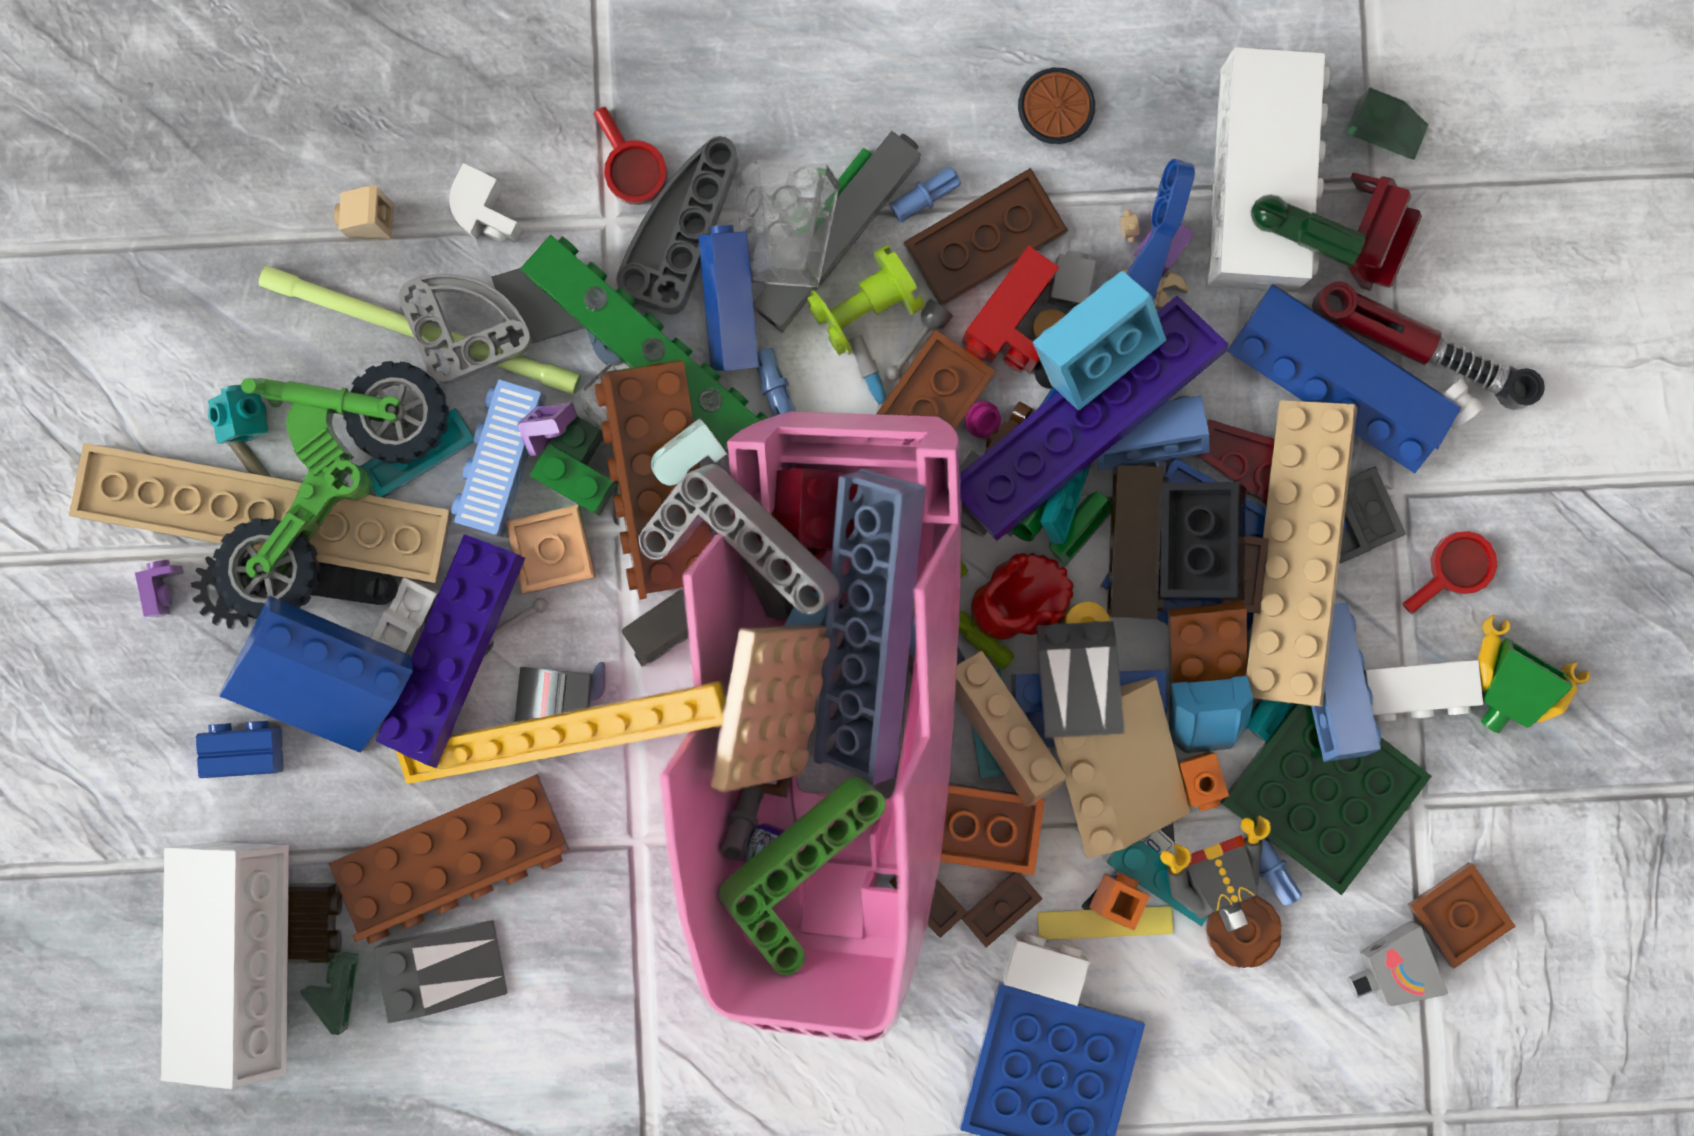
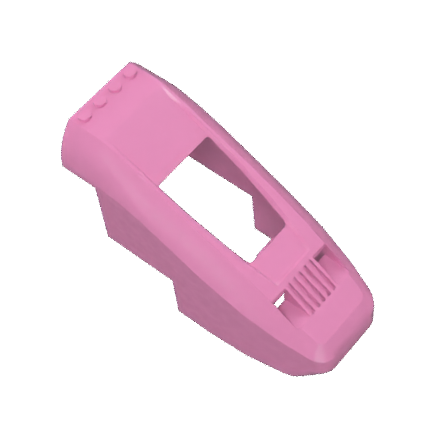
[660,411,961,1042]

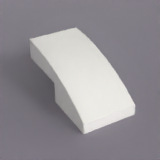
[371,577,440,654]

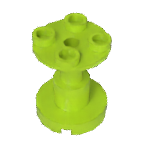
[807,244,925,356]

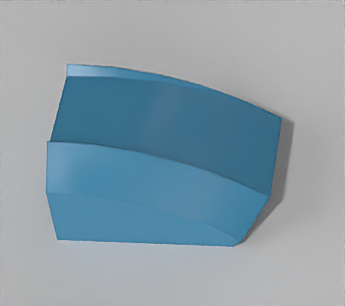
[1169,676,1253,753]

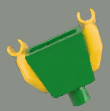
[1477,615,1590,733]

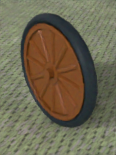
[1018,67,1095,144]

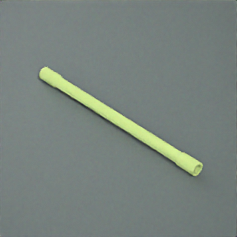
[259,265,581,395]

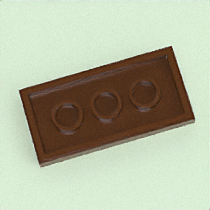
[904,168,1068,306]

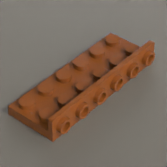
[594,359,712,600]
[328,774,569,944]

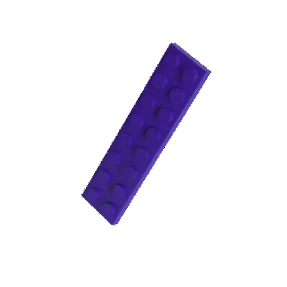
[960,295,1229,541]

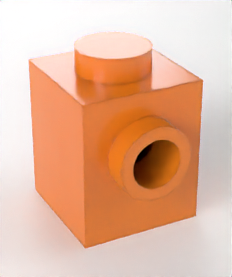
[1178,751,1229,811]
[1089,872,1150,930]

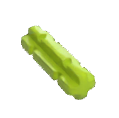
[958,610,1015,669]

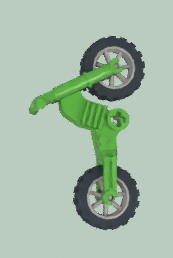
[211,361,449,619]

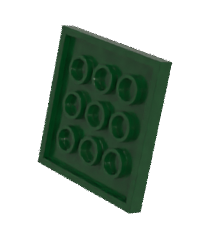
[1220,704,1432,895]

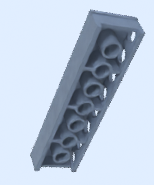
[814,468,926,786]

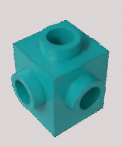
[208,385,269,444]

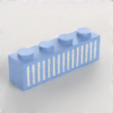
[451,379,546,537]

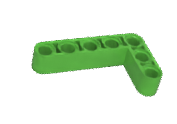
[719,777,886,975]

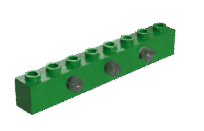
[520,234,768,455]

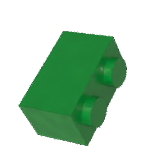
[529,443,618,516]

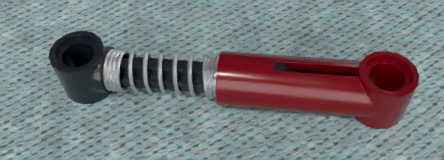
[1312,281,1545,410]

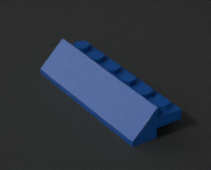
[1227,284,1461,473]

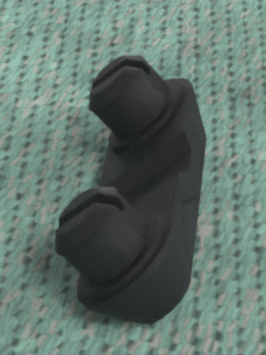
[290,563,398,605]

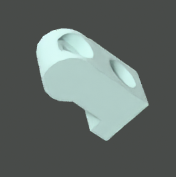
[651,418,727,485]

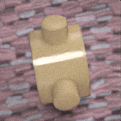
[1120,210,1140,242]

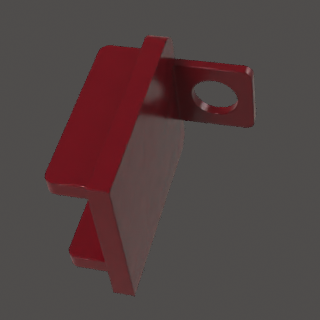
[1347,173,1422,291]

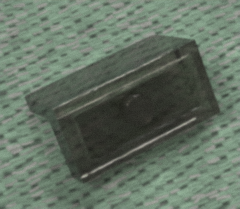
[622,590,689,667]

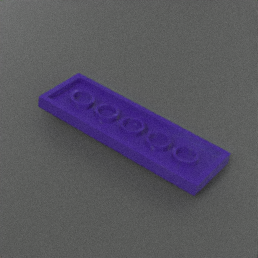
[376,534,526,768]

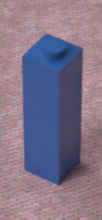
[698,225,759,371]

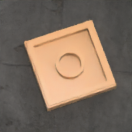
[506,505,596,594]

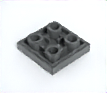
[491,268,584,347]

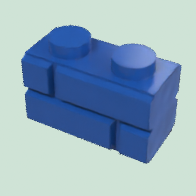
[196,720,284,779]

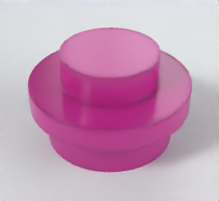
[965,401,1001,438]

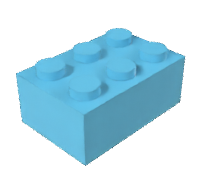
[1033,271,1166,411]

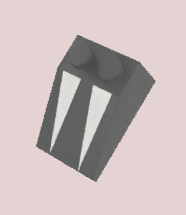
[1037,621,1124,738]
[374,920,508,1024]

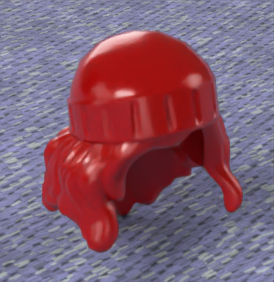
[971,552,1074,640]

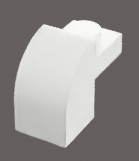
[449,163,523,243]

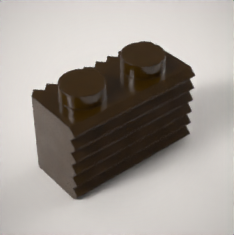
[288,883,342,963]

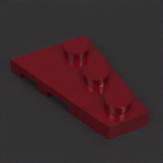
[1196,419,1275,506]

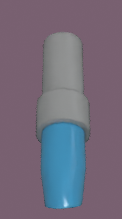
[849,335,886,404]

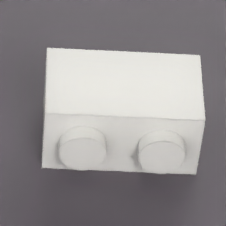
[1002,933,1090,1006]

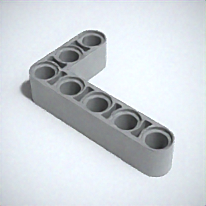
[639,464,840,615]

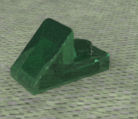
[300,952,359,1035]

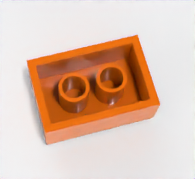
[940,783,1045,875]

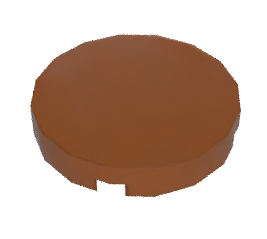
[1206,895,1282,968]

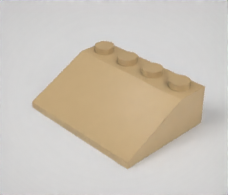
[1053,677,1191,859]

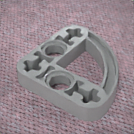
[399,274,533,384]

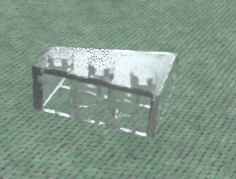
[734,160,840,288]

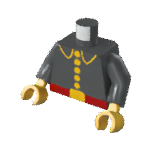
[1160,815,1271,933]

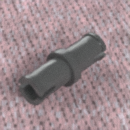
[721,785,764,861]

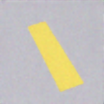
[1037,906,1173,940]

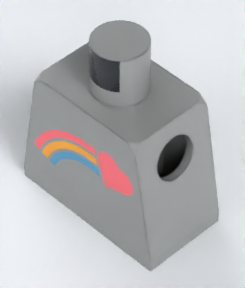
[1348,921,1448,1007]

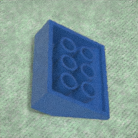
[219,595,413,753]

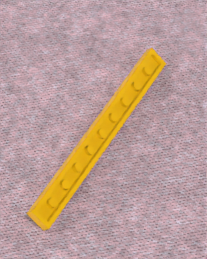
[396,682,727,784]

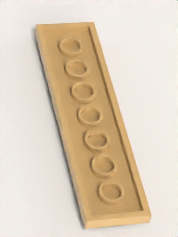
[1246,400,1358,707]

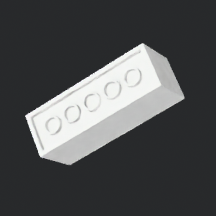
[1207,47,1330,292]
[161,841,289,1089]

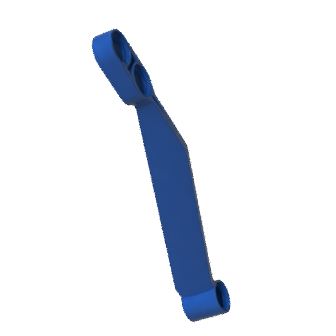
[1037,159,1195,410]

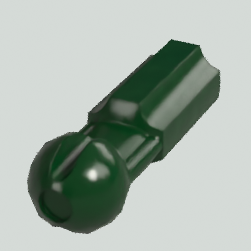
[1251,195,1366,267]

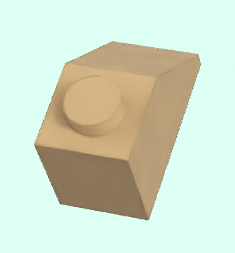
[334,186,394,239]

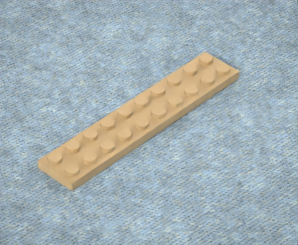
[69,443,452,583]

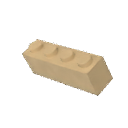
[955,651,1067,808]

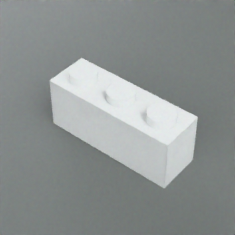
[1363,660,1483,722]

